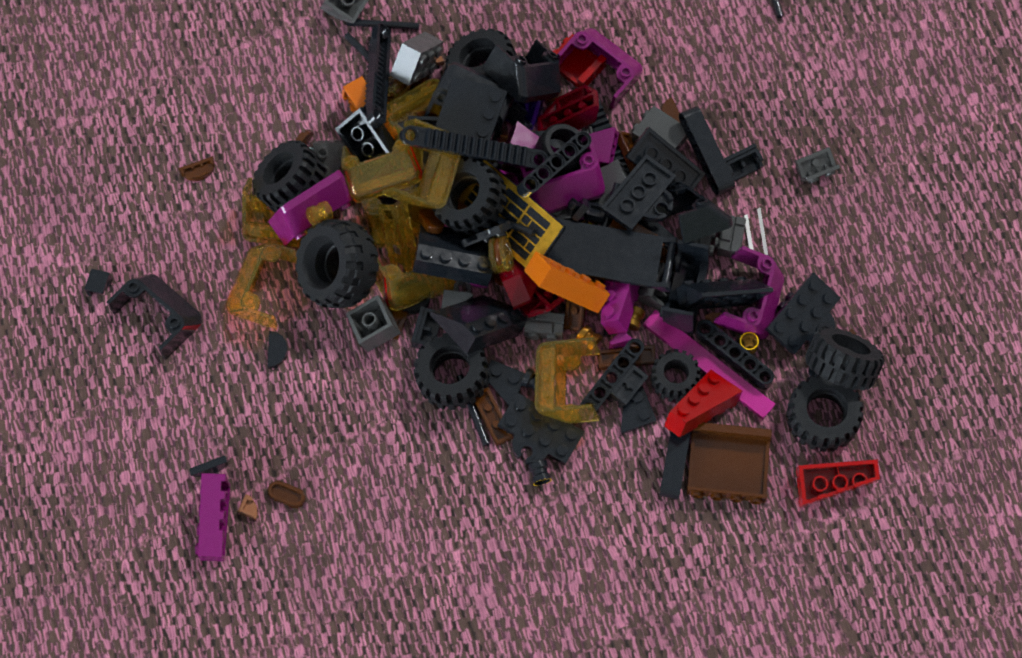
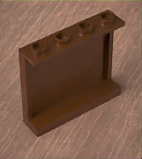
[687,422,772,505]

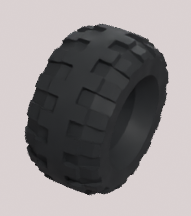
[295,219,379,308]

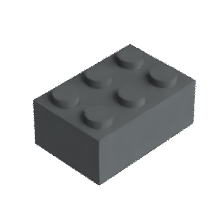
[390,32,444,86]

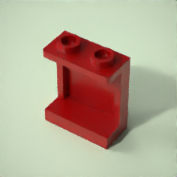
[552,34,607,88]

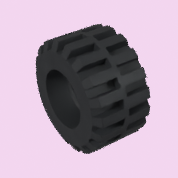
[651,349,701,402]

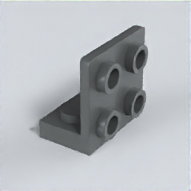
[313,140,352,179]

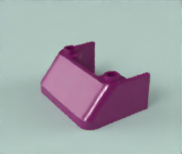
[558,28,643,109]
[518,141,605,214]
[268,170,352,246]
[713,246,784,340]

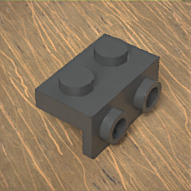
[794,147,840,184]

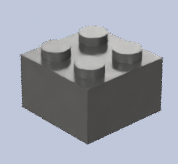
[346,295,401,352]

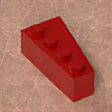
[664,370,743,437]
[796,459,880,508]

